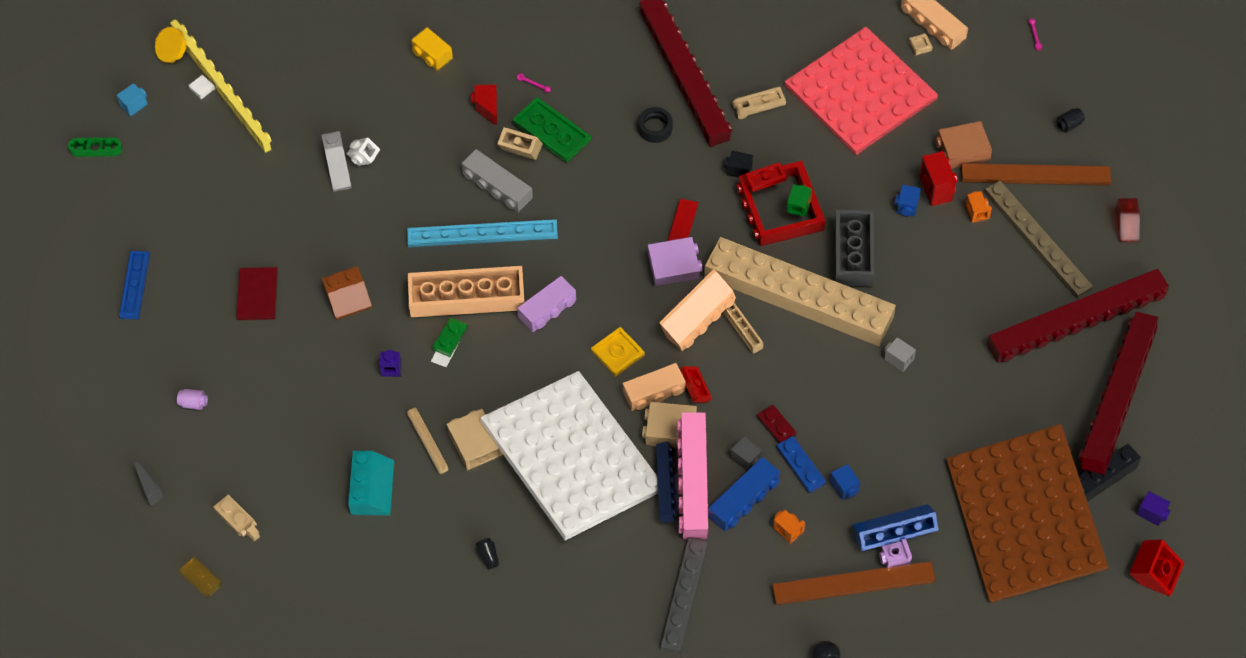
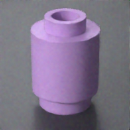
[177,389,208,410]

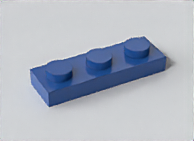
[776,436,826,493]

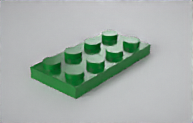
[512,97,591,163]

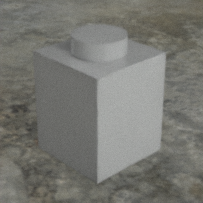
[884,337,916,372]

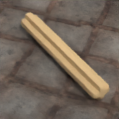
[407,408,448,474]

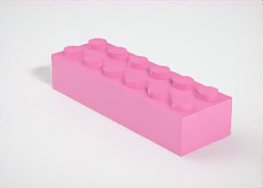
[677,413,708,539]

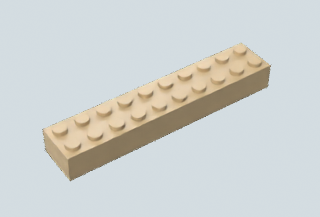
[704,237,896,347]

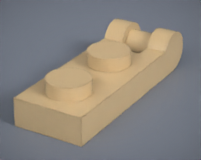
[732,87,786,119]

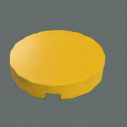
[155,27,186,63]

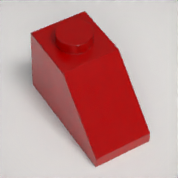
[471,84,497,125]

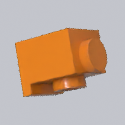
[965,191,992,223]
[773,510,805,544]

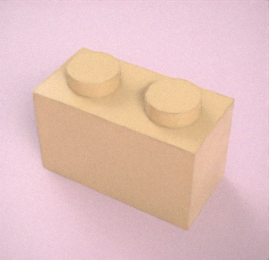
[498,127,542,160]

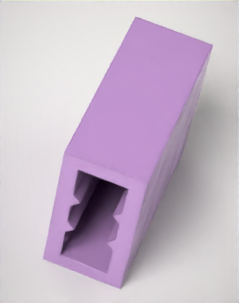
[647,237,703,286]

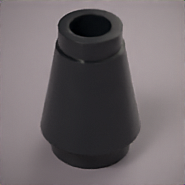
[476,538,500,569]

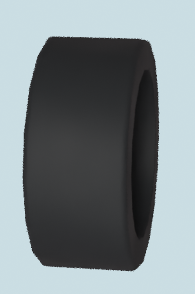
[638,107,673,143]

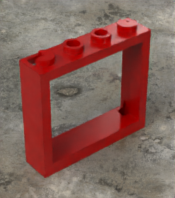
[736,161,826,246]

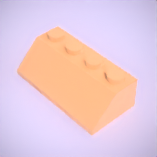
[659,269,736,352]

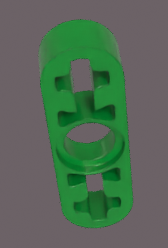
[68,137,123,157]

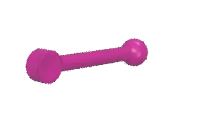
[1028,18,1042,51]
[517,73,551,93]

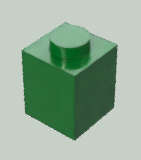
[787,184,812,217]

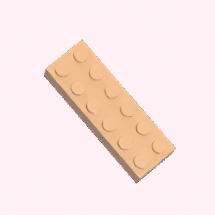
[408,266,525,317]

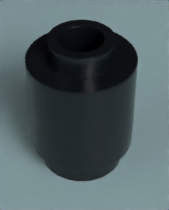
[1056,108,1085,132]

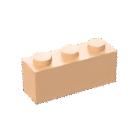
[623,363,686,411]

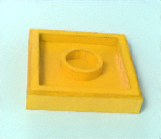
[591,327,645,377]

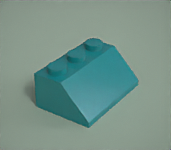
[348,451,395,515]

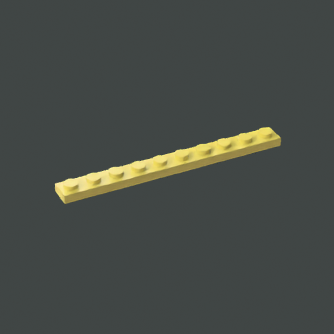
[170,19,272,153]

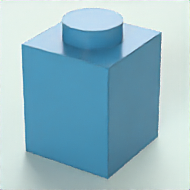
[116,83,148,117]

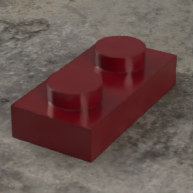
[757,404,797,443]

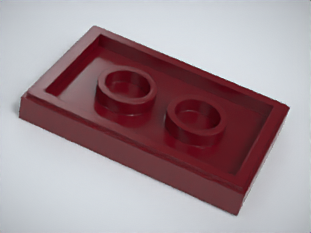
[236,267,278,320]

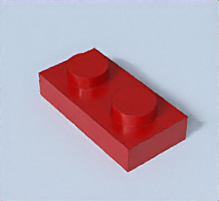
[745,162,787,192]
[680,366,712,403]

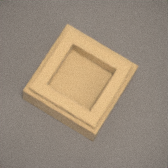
[909,33,932,56]

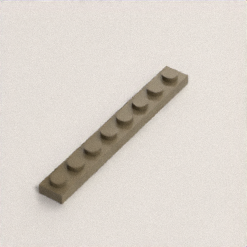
[985,181,1093,299]

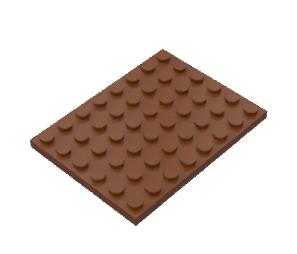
[947,424,1109,603]

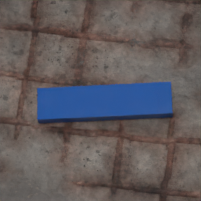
[119,251,150,319]

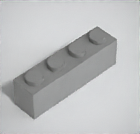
[461,149,533,213]

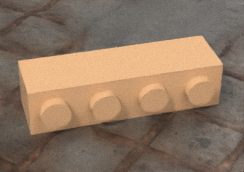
[901,0,968,50]

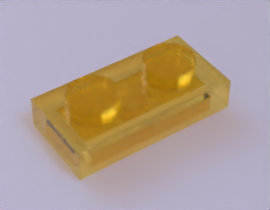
[179,557,222,599]

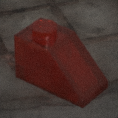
[1115,198,1140,242]

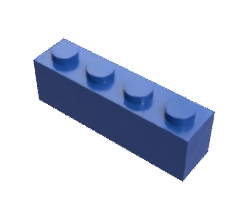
[708,457,780,532]
[852,504,939,551]

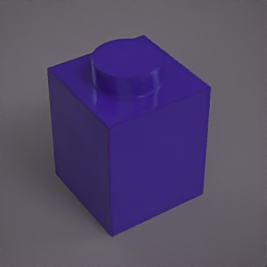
[1137,491,1171,526]

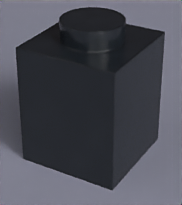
[724,150,753,178]

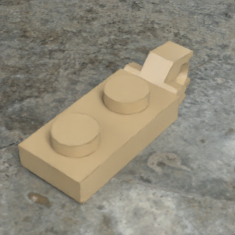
[213,494,260,542]

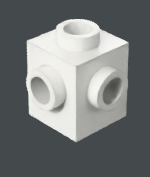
[347,137,380,166]

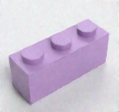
[517,276,576,332]

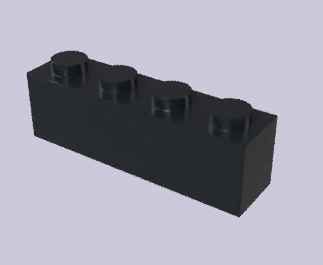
[1079,443,1141,502]

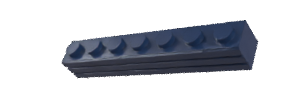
[656,442,677,523]

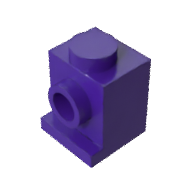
[379,350,402,377]

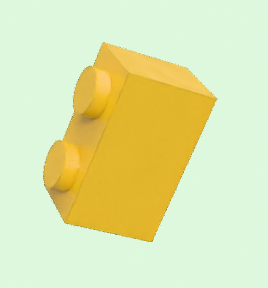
[412,28,453,71]

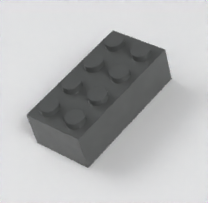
[834,210,875,287]

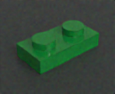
[433,317,468,357]

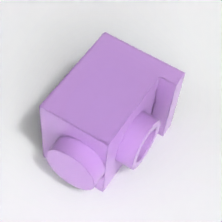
[879,539,912,568]

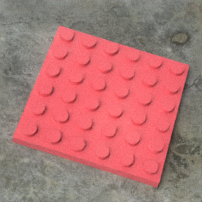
[784,27,938,155]

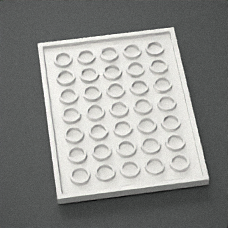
[480,371,659,540]

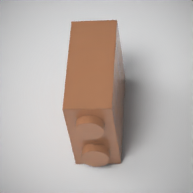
[935,121,992,169]

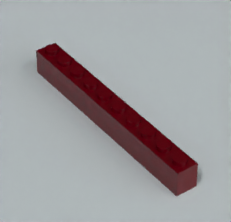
[640,0,732,147]
[987,268,1169,363]
[1079,312,1159,475]

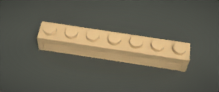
[723,303,763,354]

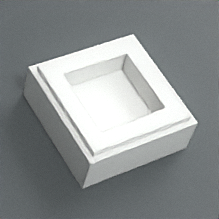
[189,75,215,99]

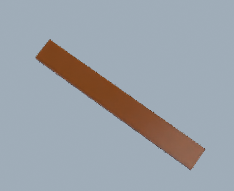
[961,163,1111,185]
[772,561,936,605]

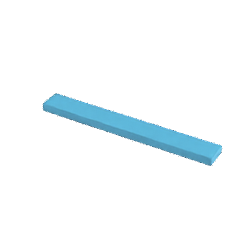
[407,219,558,247]

